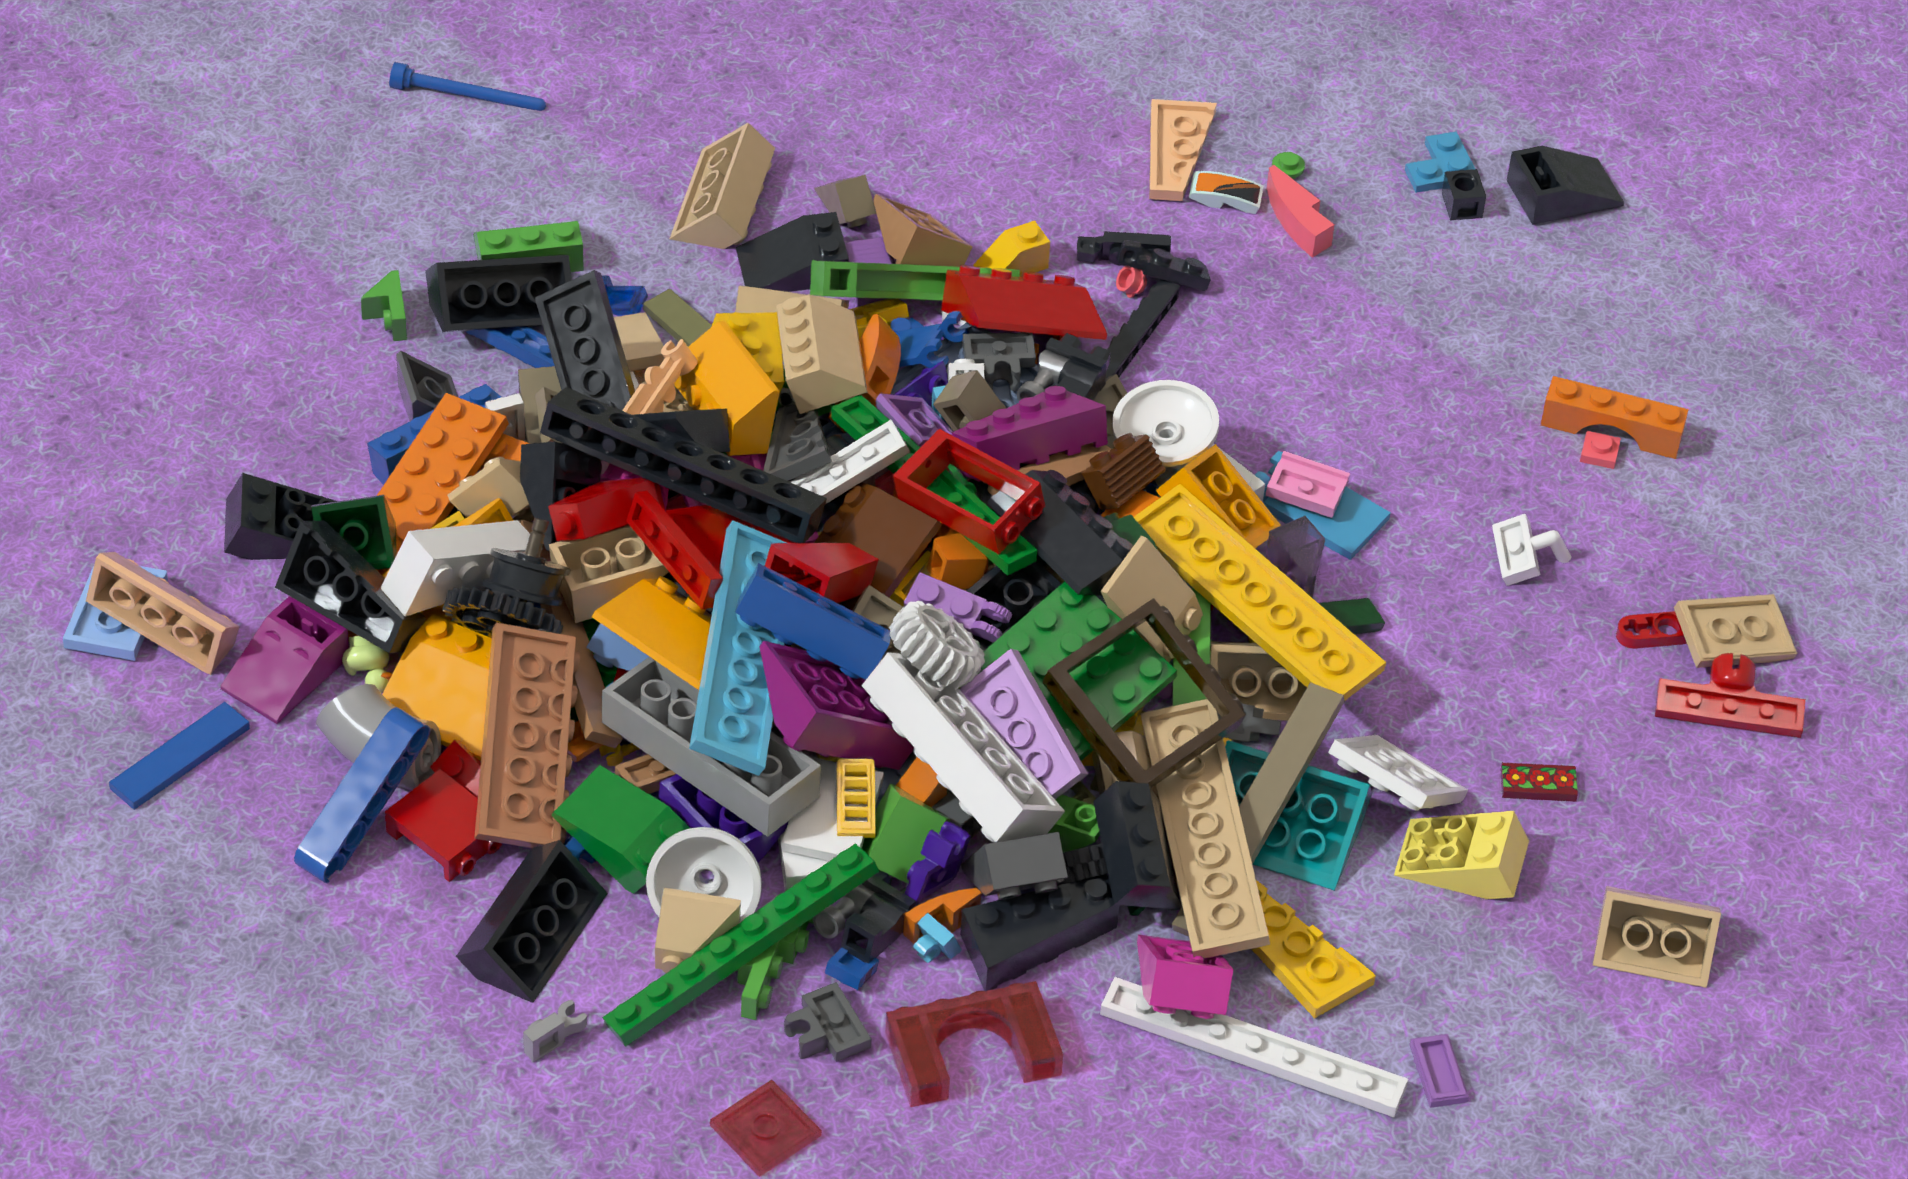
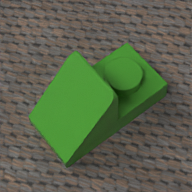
[361,270,407,341]

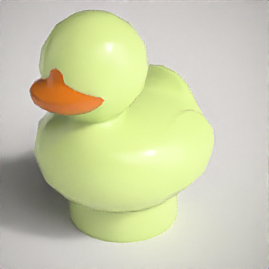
[342,636,392,693]

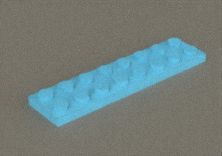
[689,520,787,776]

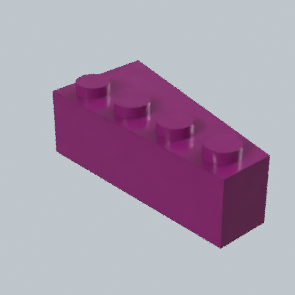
[952,386,1108,482]

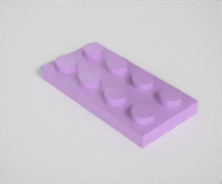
[959,649,1088,799]

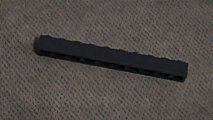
[1106,279,1180,378]

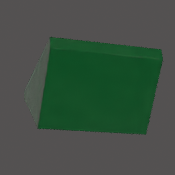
[311,495,397,570]

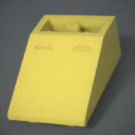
[1394,811,1529,899]

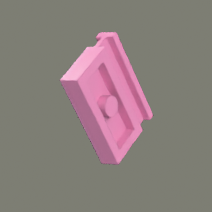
[1265,451,1350,518]

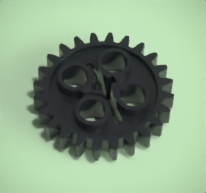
[442,586,564,638]

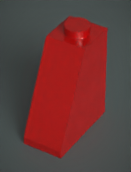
[548,478,665,541]
[765,543,879,603]

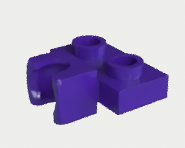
[904,821,971,903]

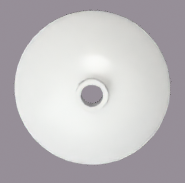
[1113,380,1219,467]
[646,827,762,922]

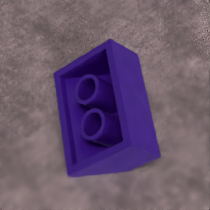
[658,774,788,863]

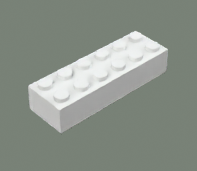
[862,652,1065,843]

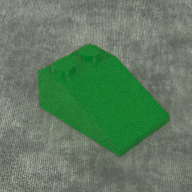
[551,765,690,894]

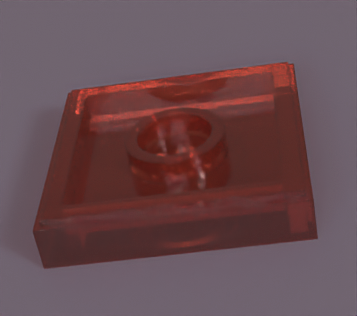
[710,1079,822,1177]

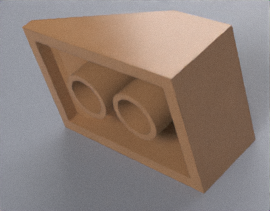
[873,194,972,267]

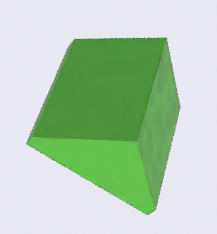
[862,783,951,883]

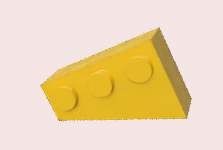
[711,312,784,398]

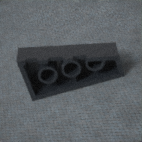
[275,520,426,653]
[960,874,1120,994]

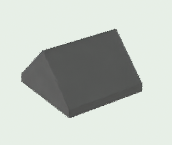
[396,351,458,422]

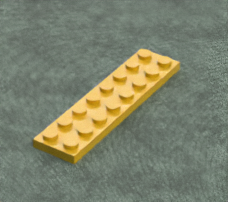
[1134,484,1386,701]

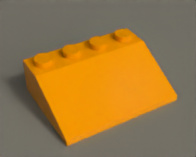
[592,576,712,690]
[382,614,492,761]

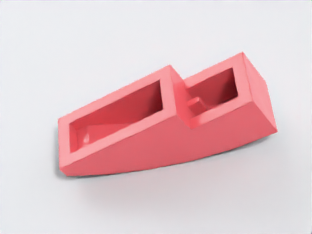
[1266,165,1335,258]

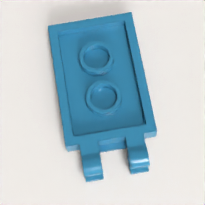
[1255,451,1391,560]

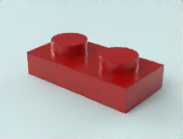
[430,739,481,798]

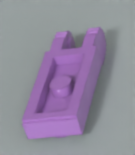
[904,572,1012,642]

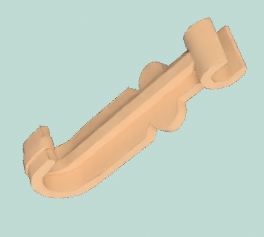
[622,339,697,415]

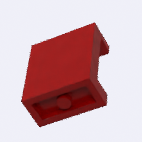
[385,769,503,882]

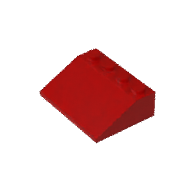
[941,265,1107,340]

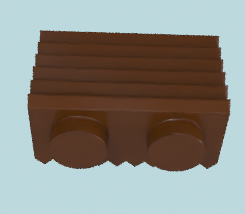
[1081,433,1166,510]

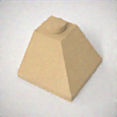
[655,888,741,973]

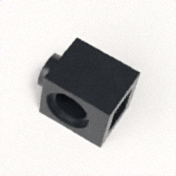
[1442,169,1486,221]

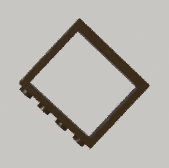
[1042,598,1246,788]

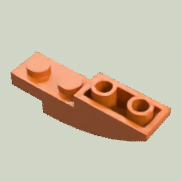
[828,314,901,433]

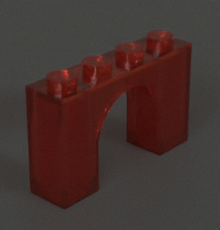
[885,981,1063,1107]

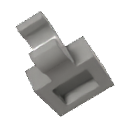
[523,1000,587,1063]

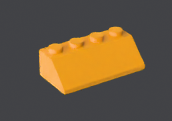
[674,321,780,456]

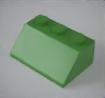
[473,221,584,272]

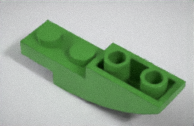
[738,918,813,1020]

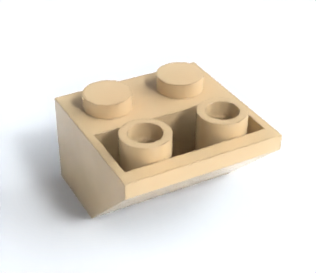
[447,457,534,522]

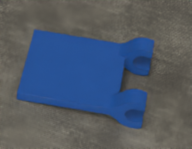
[895,311,969,368]

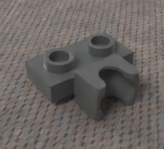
[962,332,1036,391]
[784,982,872,1062]

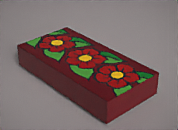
[1500,762,1578,802]

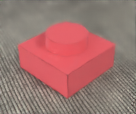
[1580,431,1621,469]

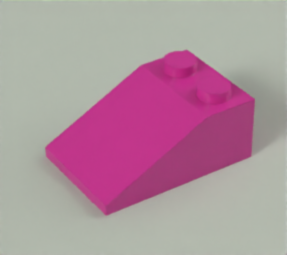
[1137,934,1234,1019]

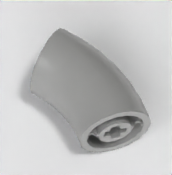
[316,684,441,790]

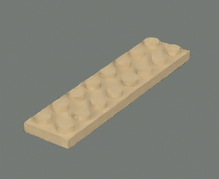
[1140,699,1270,958]

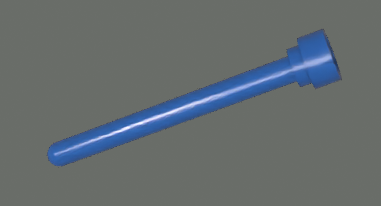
[389,62,546,111]

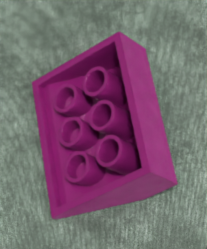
[759,641,914,770]

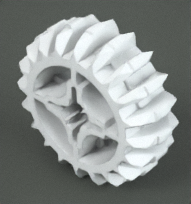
[889,601,985,689]

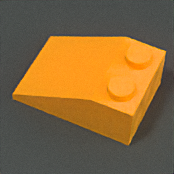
[1156,444,1283,549]

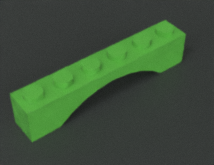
[810,260,1020,300]

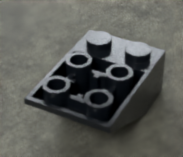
[1507,145,1624,225]
[520,441,602,551]
[224,473,337,560]

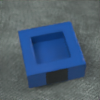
[825,948,879,991]

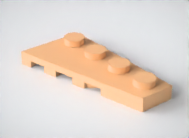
[1149,99,1217,201]

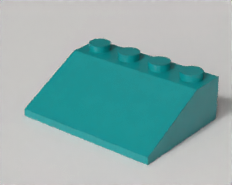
[1225,740,1372,891]

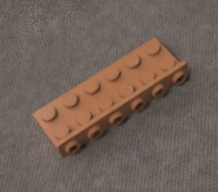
[474,623,580,848]

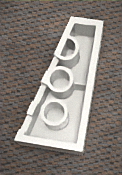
[381,520,542,617]

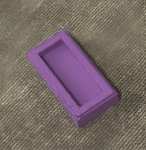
[1409,1034,1469,1108]

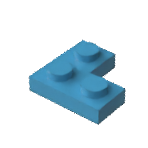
[1405,131,1475,193]

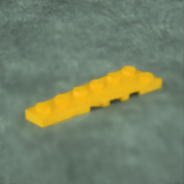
[1251,880,1376,1019]

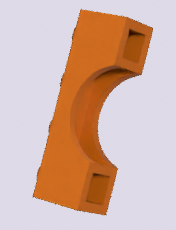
[1540,376,1689,459]
[893,488,988,589]

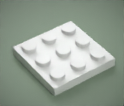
[1328,735,1468,811]

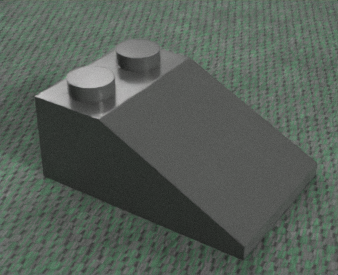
[961,832,1068,900]

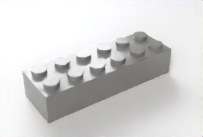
[602,657,821,837]

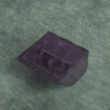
[1266,516,1325,600]

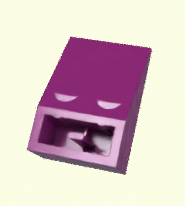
[220,596,349,724]

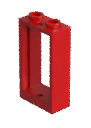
[893,429,1045,554]

